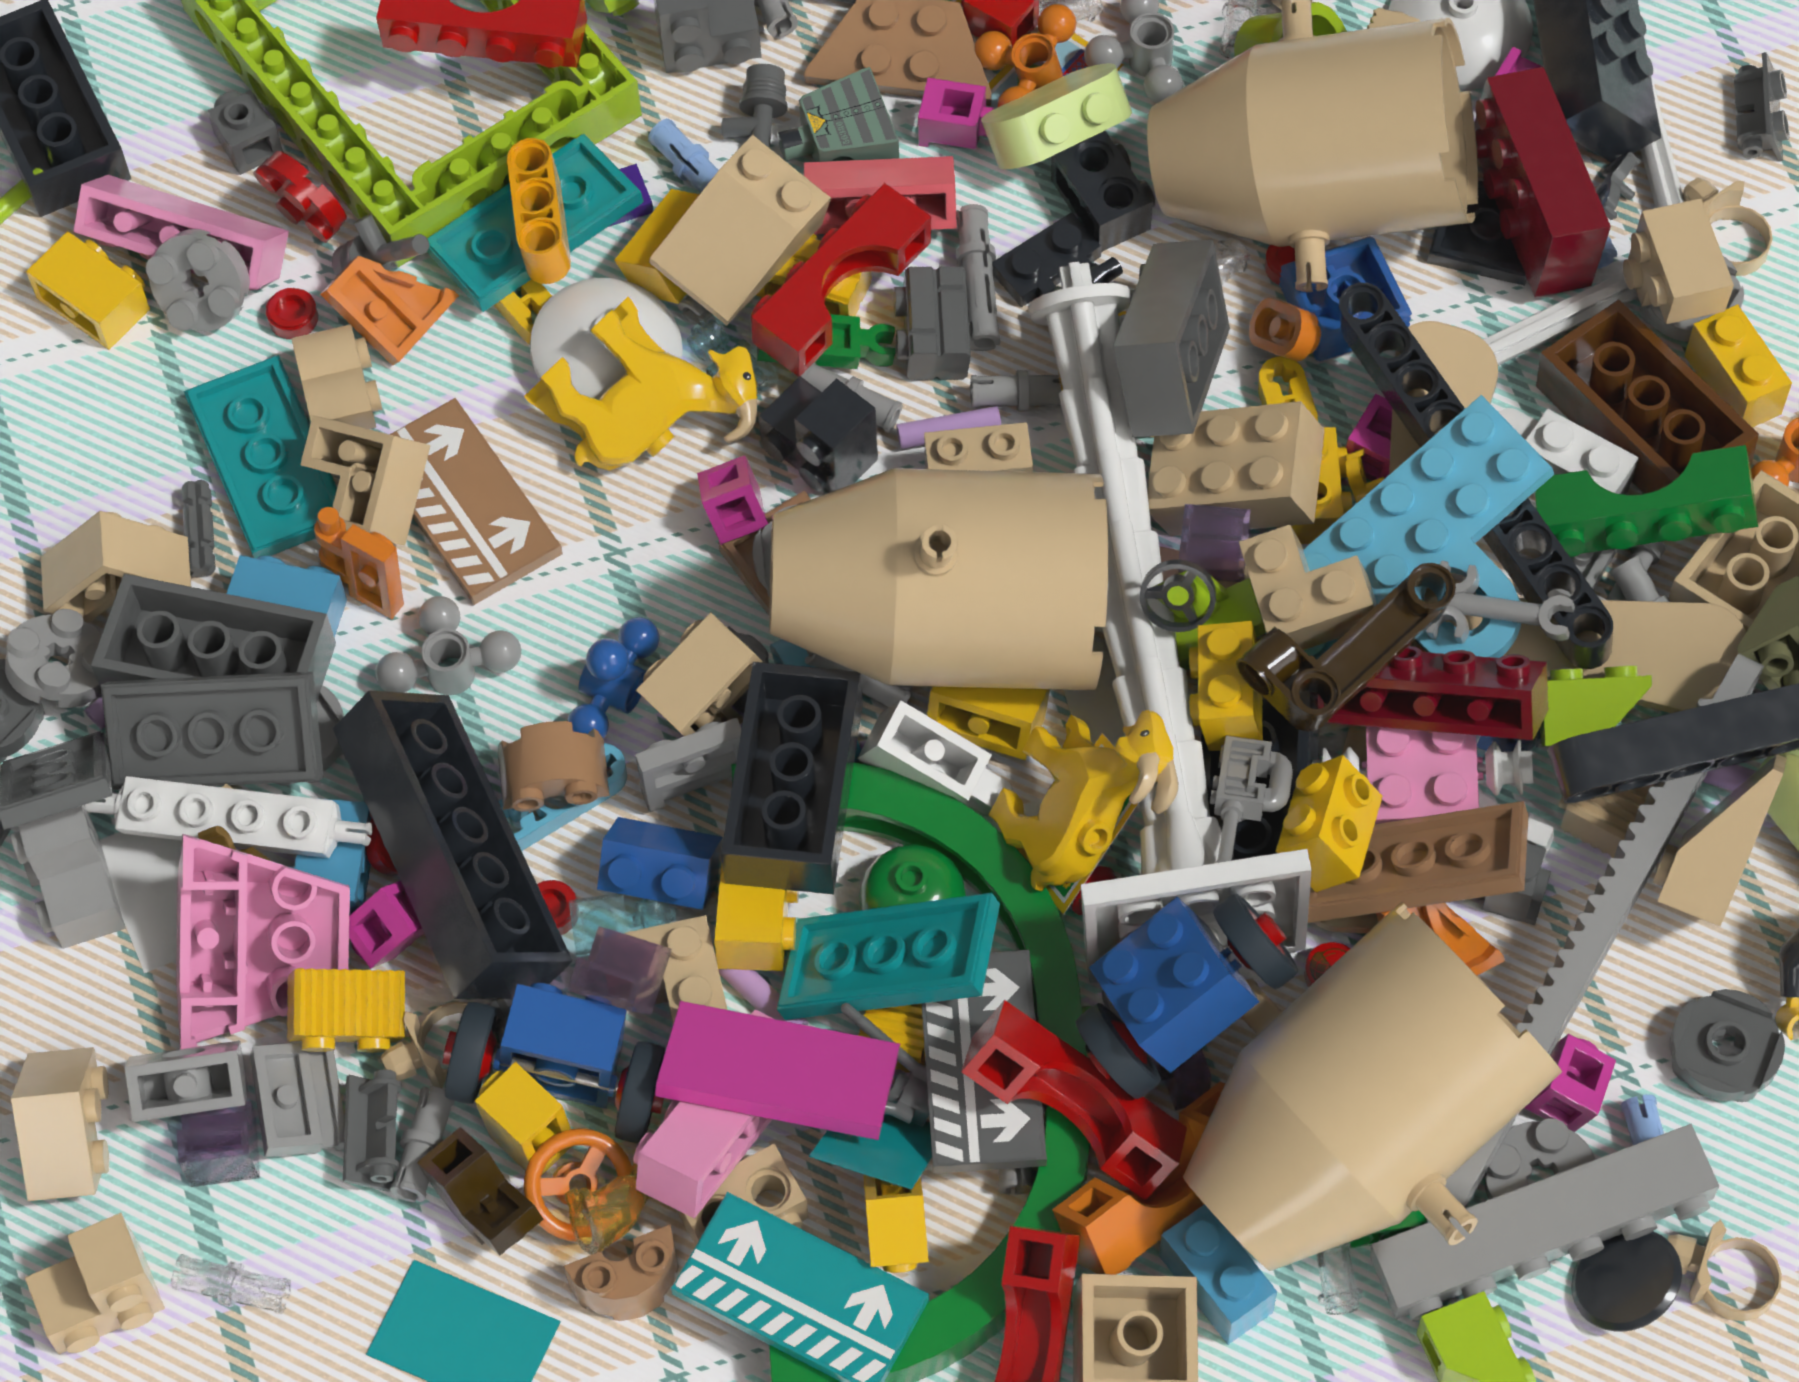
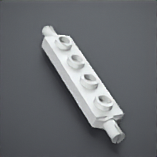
[85,776,372,858]

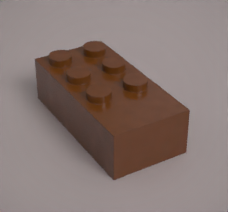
[1536,299,1759,494]

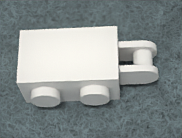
[1499,408,1639,495]
[857,700,1013,817]

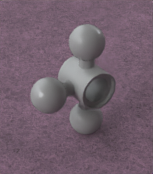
[1084,0,1183,103]
[375,596,521,695]

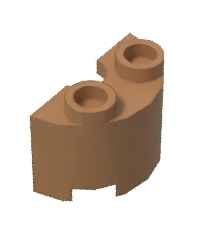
[497,721,610,812]
[563,1224,679,1321]

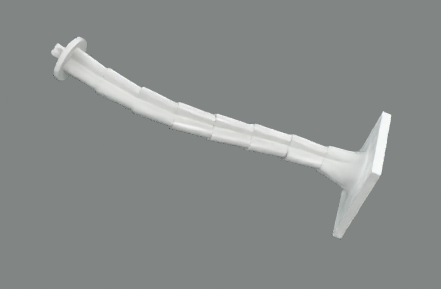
[1028,262,1311,984]

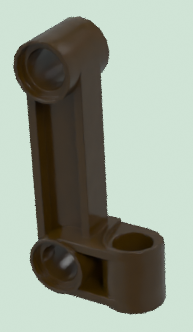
[1236,563,1456,732]

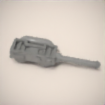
[1210,736,1293,863]

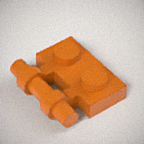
[314,507,404,619]

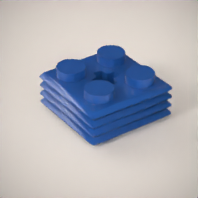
[1279,236,1412,362]

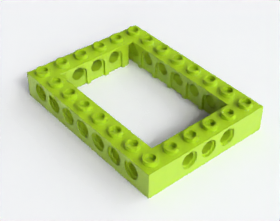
[181,0,642,267]

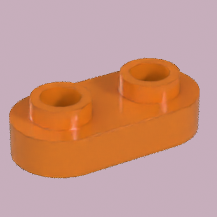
[1249,297,1321,362]

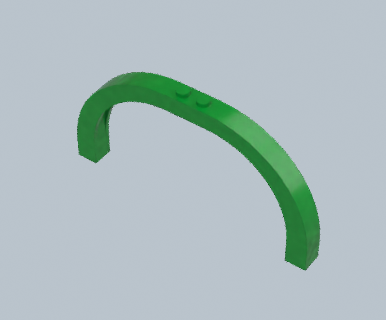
[731,762,1091,1382]

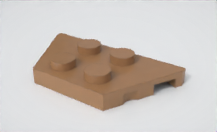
[804,0,992,106]

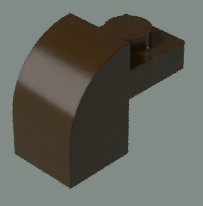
[417,1127,544,1256]

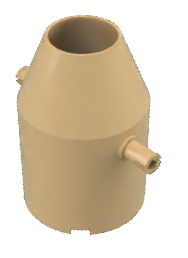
[1147,0,1478,292]
[769,468,1108,690]
[1183,902,1562,1271]

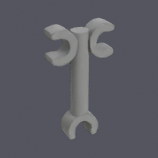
[1426,561,1575,644]

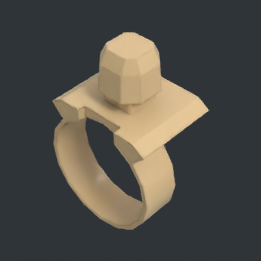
[1683,177,1773,276]
[380,1001,498,1088]
[1667,1219,1782,1322]

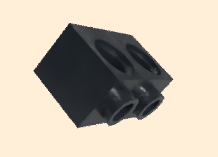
[1051,130,1156,252]

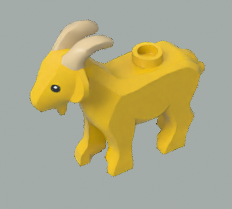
[524,297,757,471]
[988,710,1179,891]

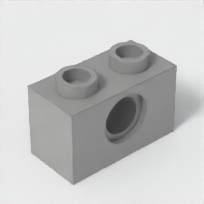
[124,1040,248,1122]

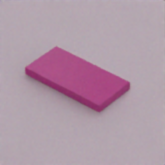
[655,1001,900,1140]

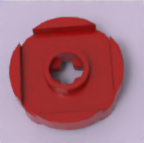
[253,151,347,243]

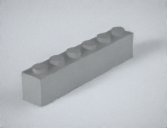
[1370,1123,1720,1321]

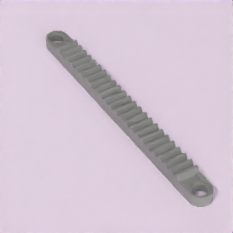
[1445,654,1764,1208]

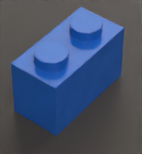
[597,817,723,910]

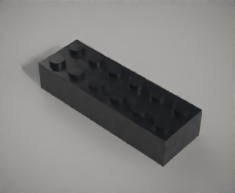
[333,690,573,999]

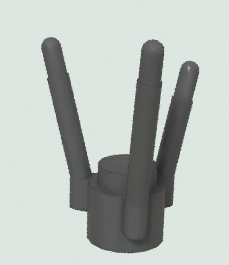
[841,1003,929,1127]

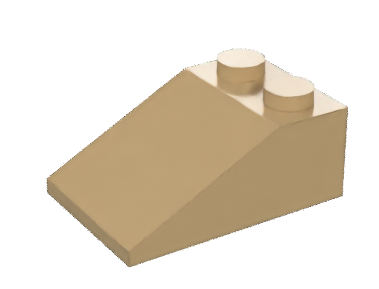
[649,135,831,326]
[1652,755,1787,927]

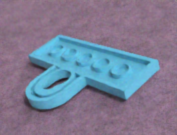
[1265,395,1554,660]

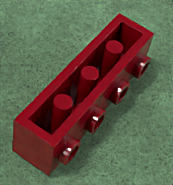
[1318,646,1548,740]

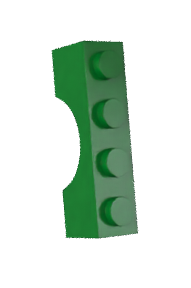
[1535,445,1758,557]

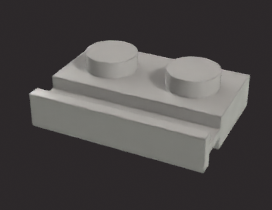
[250,1042,345,1157]

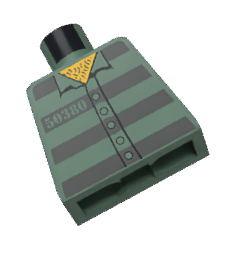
[777,67,899,162]

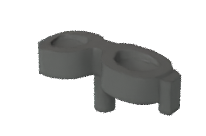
[1595,152,1642,220]

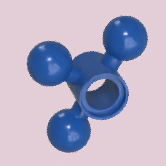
[567,617,660,739]

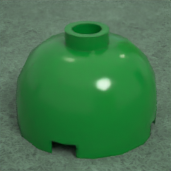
[859,844,966,910]

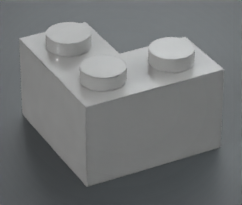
[10,805,126,949]

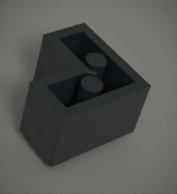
[759,376,878,493]

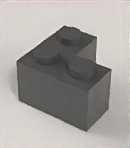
[654,0,762,73]

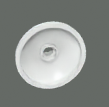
[1388,0,1533,90]
[530,278,683,400]

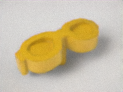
[1346,448,1385,503]

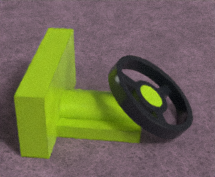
[1140,559,1267,670]

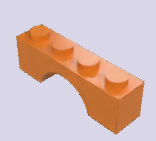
[1052,1081,1225,1275]

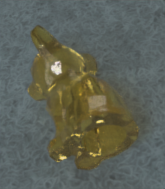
[565,1161,654,1255]

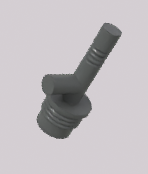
[721,64,788,148]
[332,214,429,276]

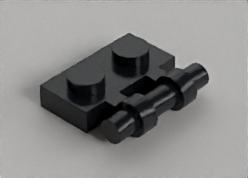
[992,212,1123,325]

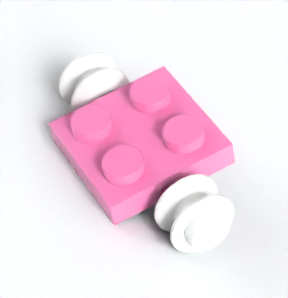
[1312,726,1533,824]

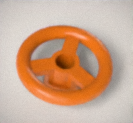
[524,1128,635,1242]

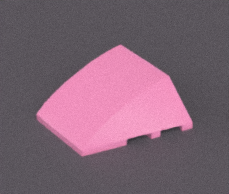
[176,834,350,1049]

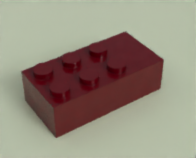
[1474,67,1611,297]

